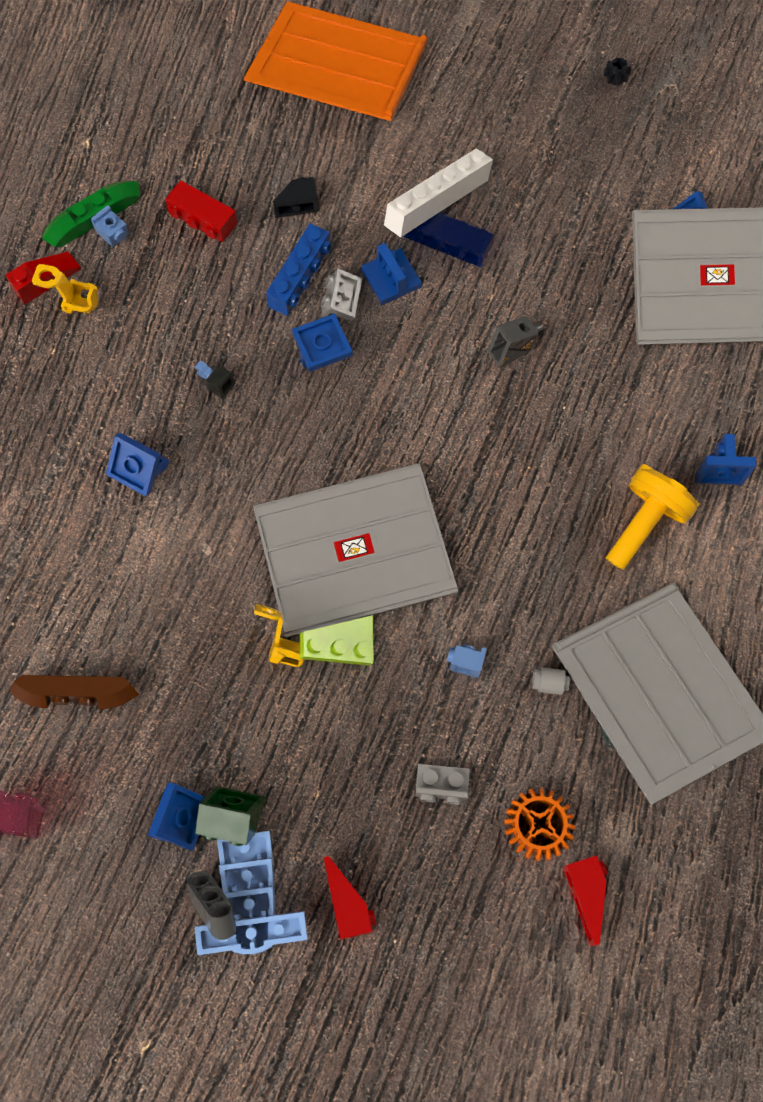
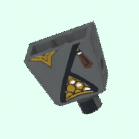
[488,316,544,368]

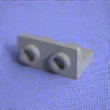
[321,269,362,321]
[415,764,470,805]

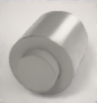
[532,667,570,695]

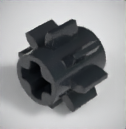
[603,57,631,86]

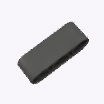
[187,871,237,940]

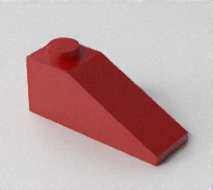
[5,251,81,305]
[563,855,607,947]
[323,856,376,940]

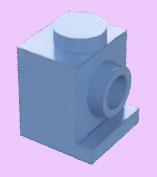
[91,205,129,247]
[447,644,487,678]

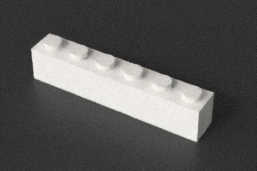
[384,148,493,237]

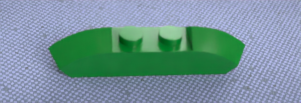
[42,181,140,247]

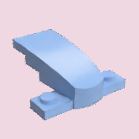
[195,831,308,955]

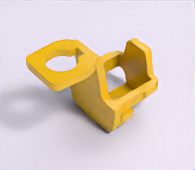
[32,264,99,314]
[254,604,305,667]

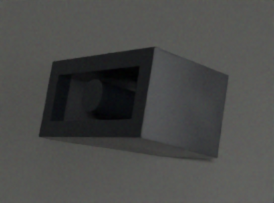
[273,177,319,218]

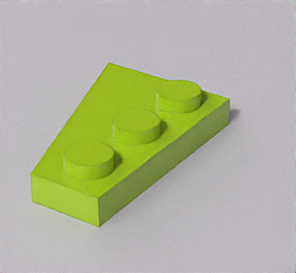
[300,615,374,666]

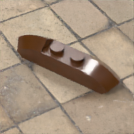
[9,675,139,709]

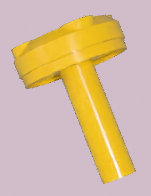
[605,464,700,570]

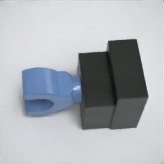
[194,360,235,399]

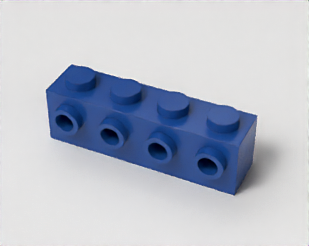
[266,223,332,316]

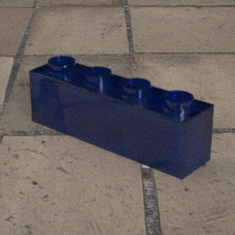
[402,213,494,267]

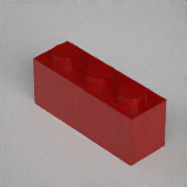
[165,180,238,242]

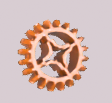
[504,788,576,861]

